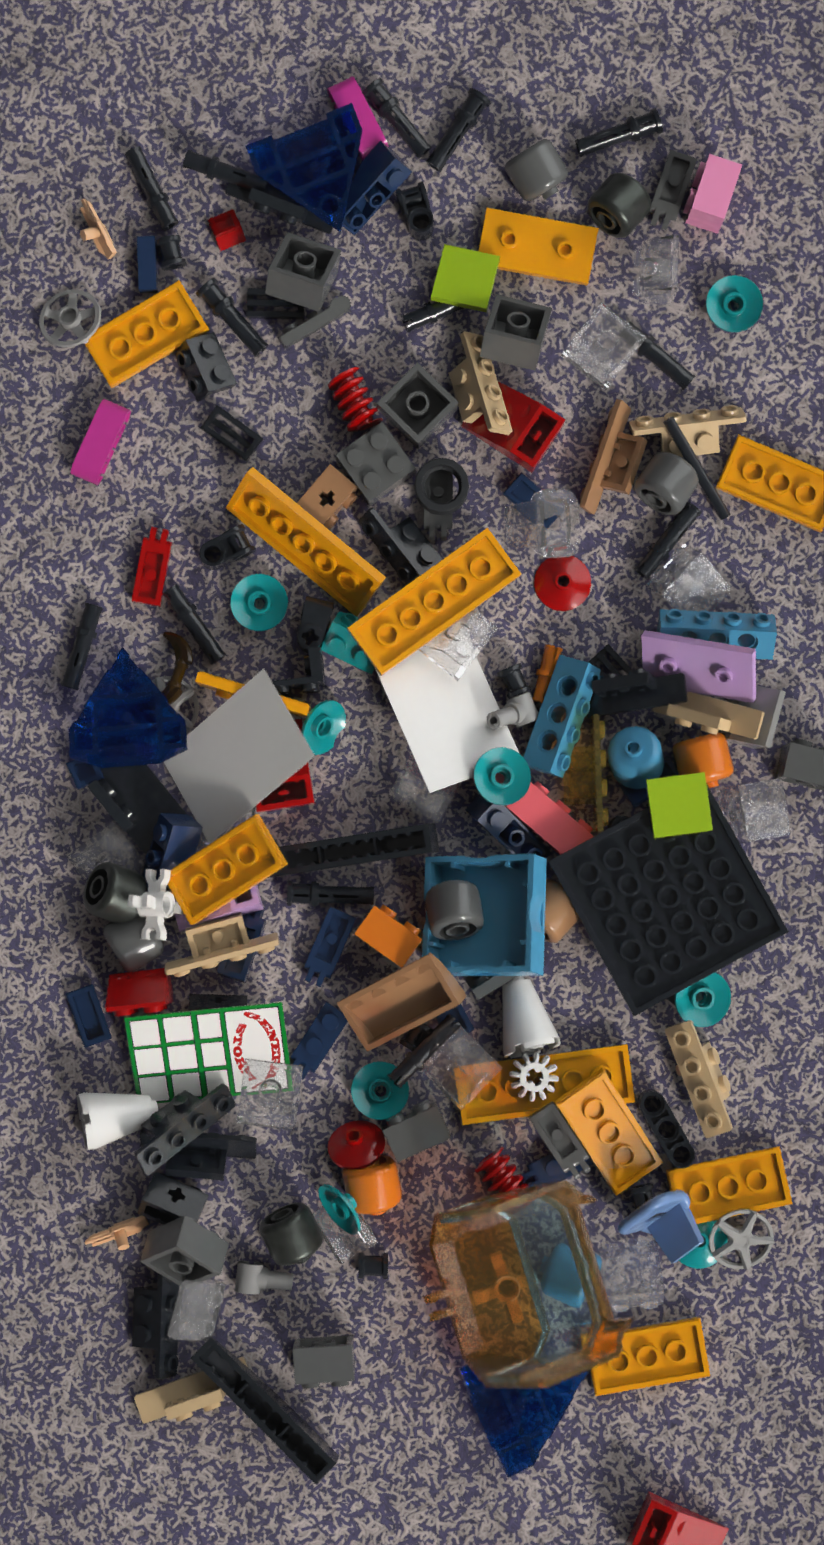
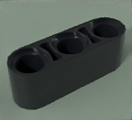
[637,1089,695,1168]

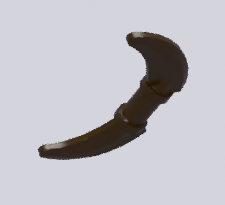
[139,632,193,710]

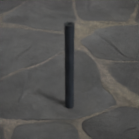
[663,417,730,520]

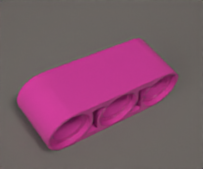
[327,76,389,161]
[70,399,131,485]

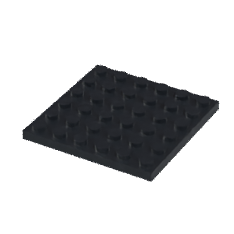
[549,783,789,1016]

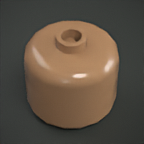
[544,879,580,943]

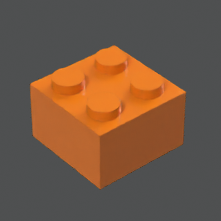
[354,904,422,968]

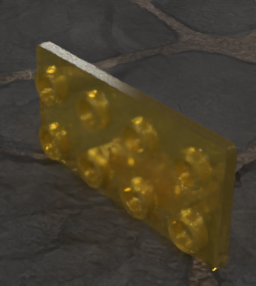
[563,714,608,833]

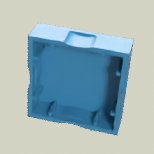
[422,854,547,976]

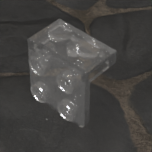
[646,544,731,612]
[716,779,791,844]
[599,1237,664,1312]
[168,1278,226,1341]

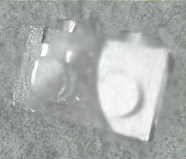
[312,1193,378,1264]

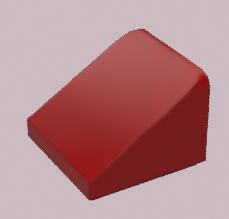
[207,209,246,251]

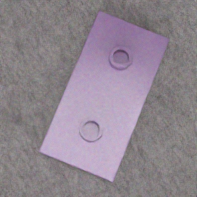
[641,630,756,703]

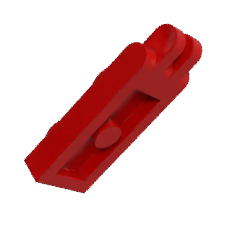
[131,527,172,607]

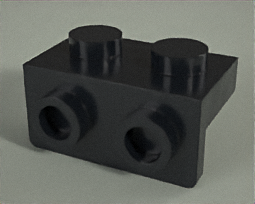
[175,332,237,402]

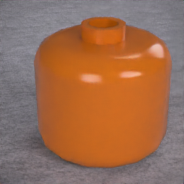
[672,732,734,788]
[342,1155,402,1216]

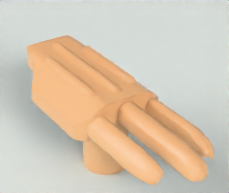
[80,199,117,259]
[84,1215,149,1250]

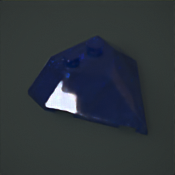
[245,103,363,233]
[68,647,188,768]
[459,1355,589,1478]

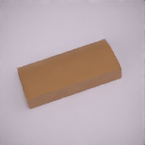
[337,952,467,1052]

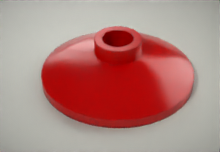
[534,554,591,611]
[327,1120,385,1170]

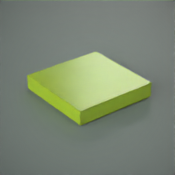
[431,244,500,313]
[646,772,713,838]

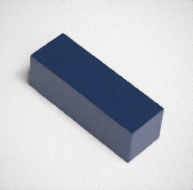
[137,236,158,293]

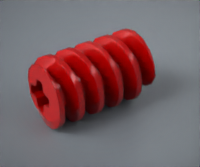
[328,367,382,432]
[475,1147,535,1212]

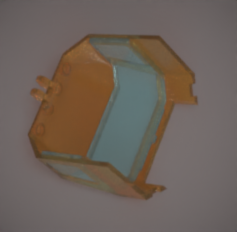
[423,1180,634,1388]

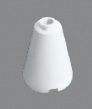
[502,976,561,1058]
[77,1092,158,1151]

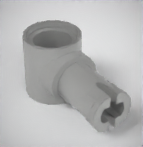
[487,692,539,729]
[234,1260,294,1295]

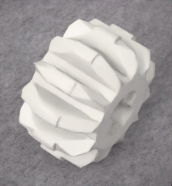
[509,1051,559,1102]

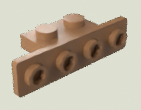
[580,399,648,515]

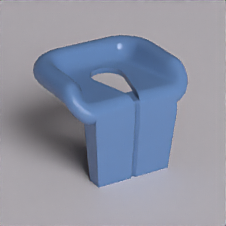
[617,1190,704,1264]

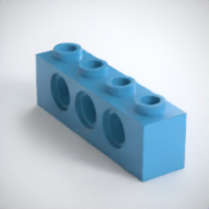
[657,609,777,660]
[523,655,601,778]

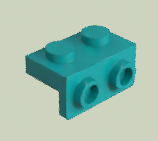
[321,612,375,675]

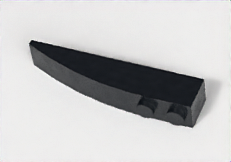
[268,823,440,878]
[191,1336,339,1485]

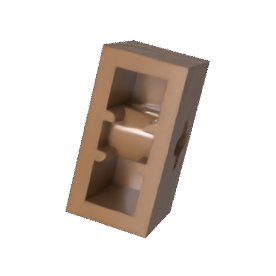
[297,464,358,530]

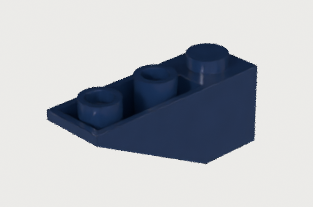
[336,141,412,236]
[465,794,551,858]
[142,813,203,892]

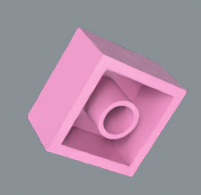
[683,154,742,234]

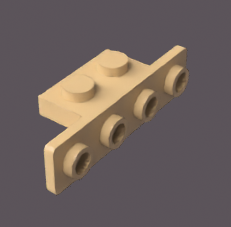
[449,331,513,435]
[629,405,746,457]
[653,692,764,740]
[165,913,279,977]
[665,1020,733,1138]
[134,1357,247,1423]

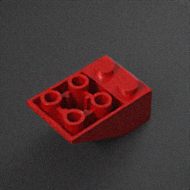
[461,381,566,473]
[256,719,316,813]
[106,968,174,1017]
[625,1491,729,1545]

